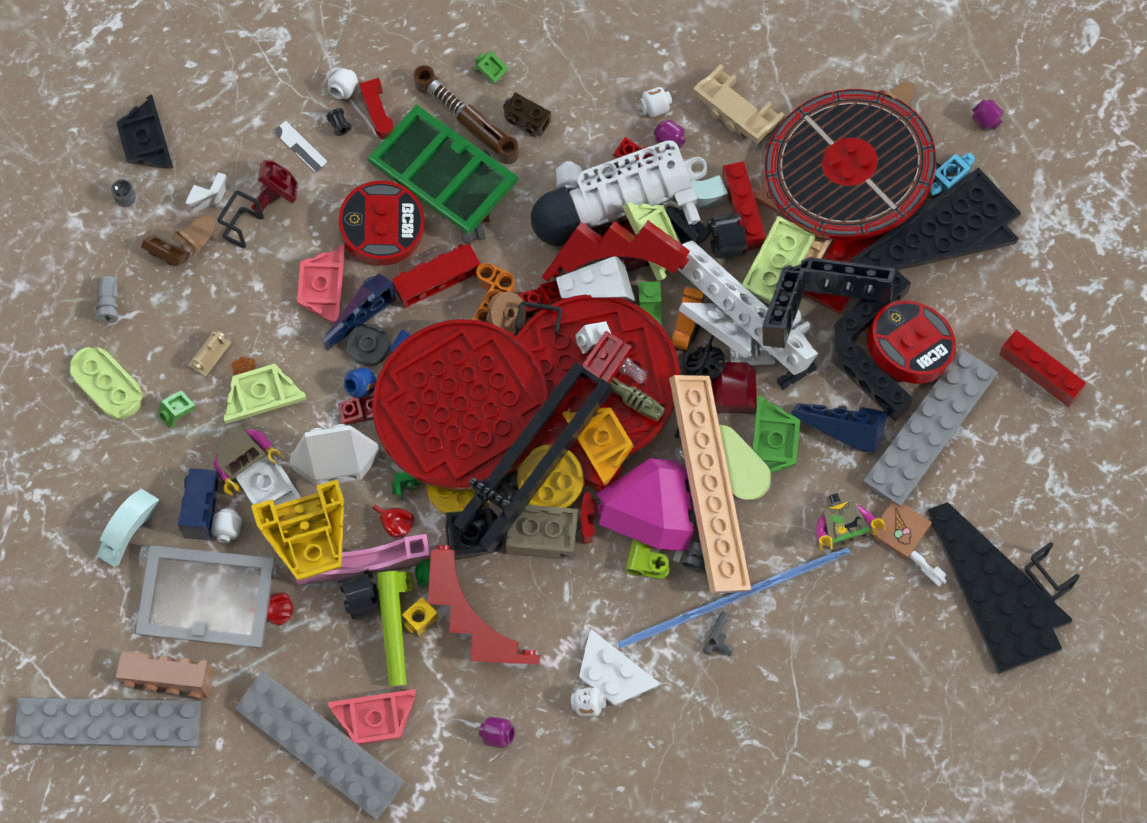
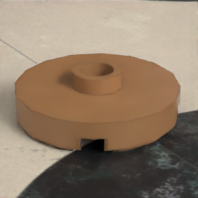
[487,292,526,334]

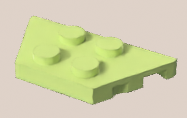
[622,203,681,281]
[224,364,307,424]

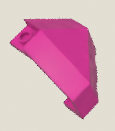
[596,458,694,551]

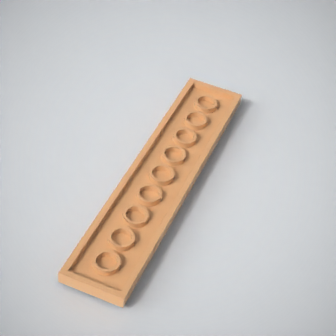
[669,375,751,594]

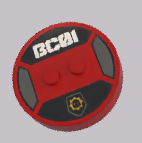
[338,180,425,266]
[867,300,956,384]

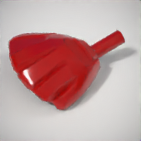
[372,504,414,538]
[248,592,293,626]

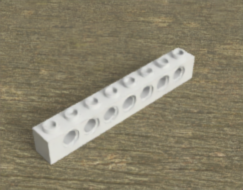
[678,241,818,375]

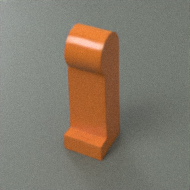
[672,286,704,351]

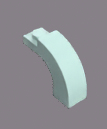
[691,175,728,208]
[97,489,160,567]

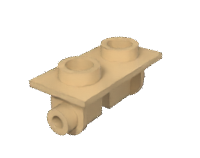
[188,331,231,377]

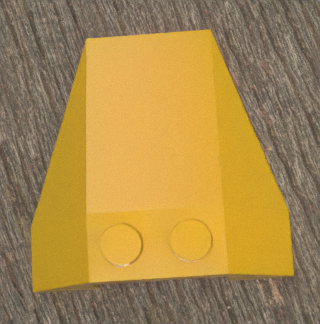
[251,479,344,581]

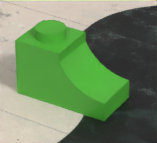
[638,281,662,326]

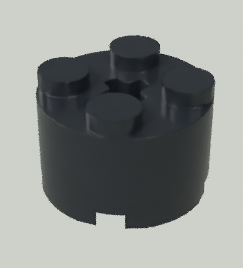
[707,212,747,260]
[338,569,381,620]

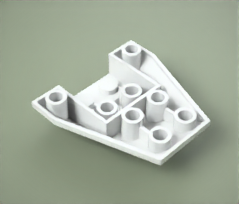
[290,424,380,486]

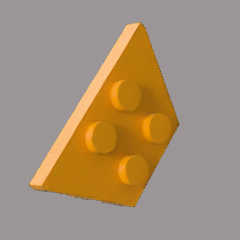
[562,408,633,485]

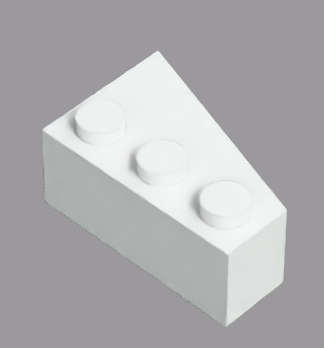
[556,257,635,301]

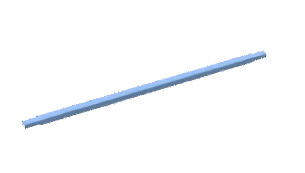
[618,547,851,648]

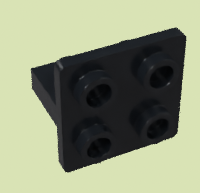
[666,206,711,245]

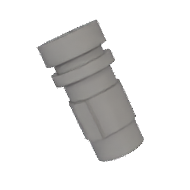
[96,276,118,323]

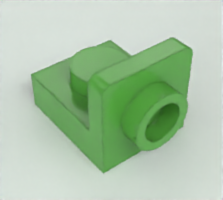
[472,51,509,84]
[157,390,195,428]

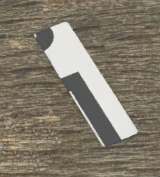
[274,121,327,172]

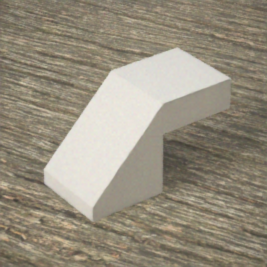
[185,172,229,213]

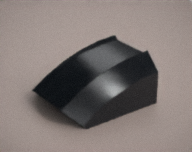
[445,508,503,560]

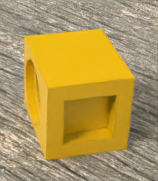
[402,597,439,636]

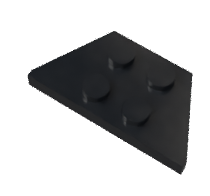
[116,95,173,169]

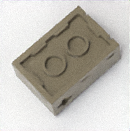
[506,505,578,560]

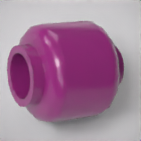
[972,99,1003,130]
[654,119,686,150]
[479,716,515,748]

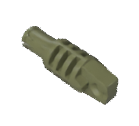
[610,377,664,422]

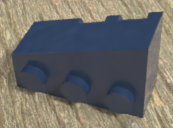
[178,468,219,540]

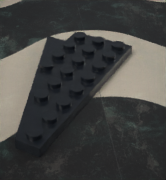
[850,167,1021,270]
[926,502,1072,674]

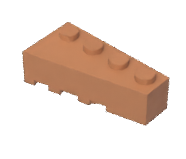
[116,651,214,700]

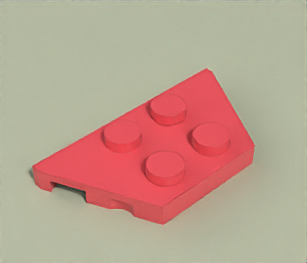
[297,245,345,323]
[328,689,416,745]

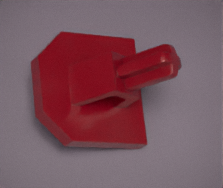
[251,160,298,213]

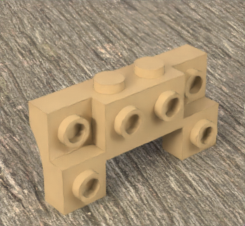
[693,64,785,145]

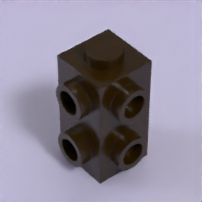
[503,92,551,137]

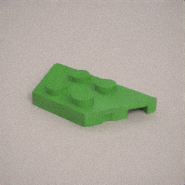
[753,396,800,474]

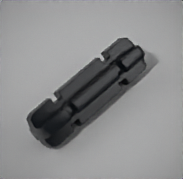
[776,361,816,390]

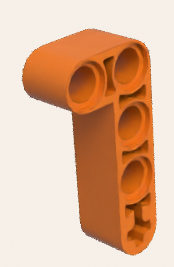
[472,263,515,321]

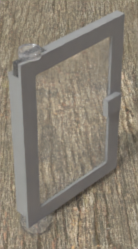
[136,545,280,648]

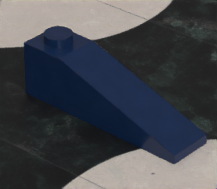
[323,273,396,351]
[791,403,888,453]

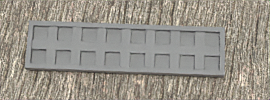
[863,348,998,507]
[235,671,406,820]
[14,698,202,748]

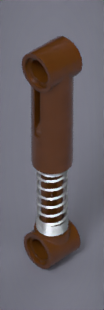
[414,65,519,164]

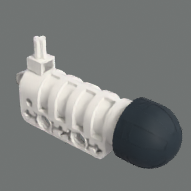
[531,140,707,246]

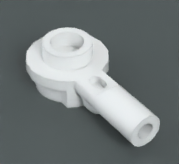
[909,551,947,587]

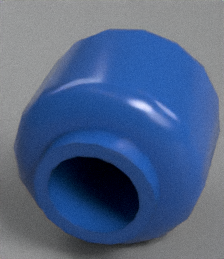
[344,367,376,398]

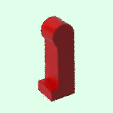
[359,77,394,140]

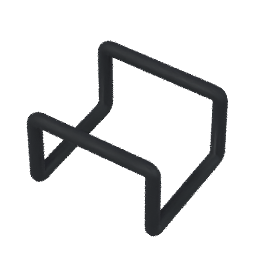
[217,190,264,248]
[515,301,562,336]
[1025,542,1080,601]

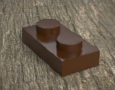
[141,234,190,267]

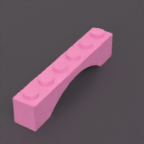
[296,534,431,585]

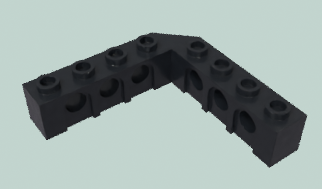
[762,257,895,349]
[832,268,913,421]

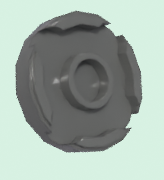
[346,323,390,366]

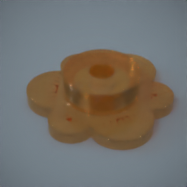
[232,356,256,376]

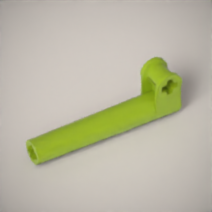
[625,539,670,579]
[377,571,413,686]

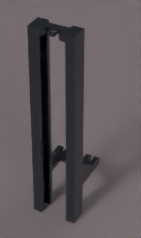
[453,361,613,553]

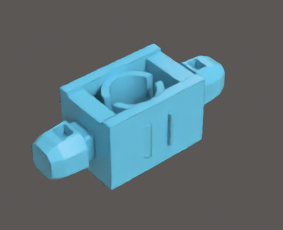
[928,153,975,197]

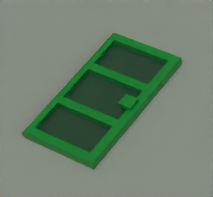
[367,104,519,235]

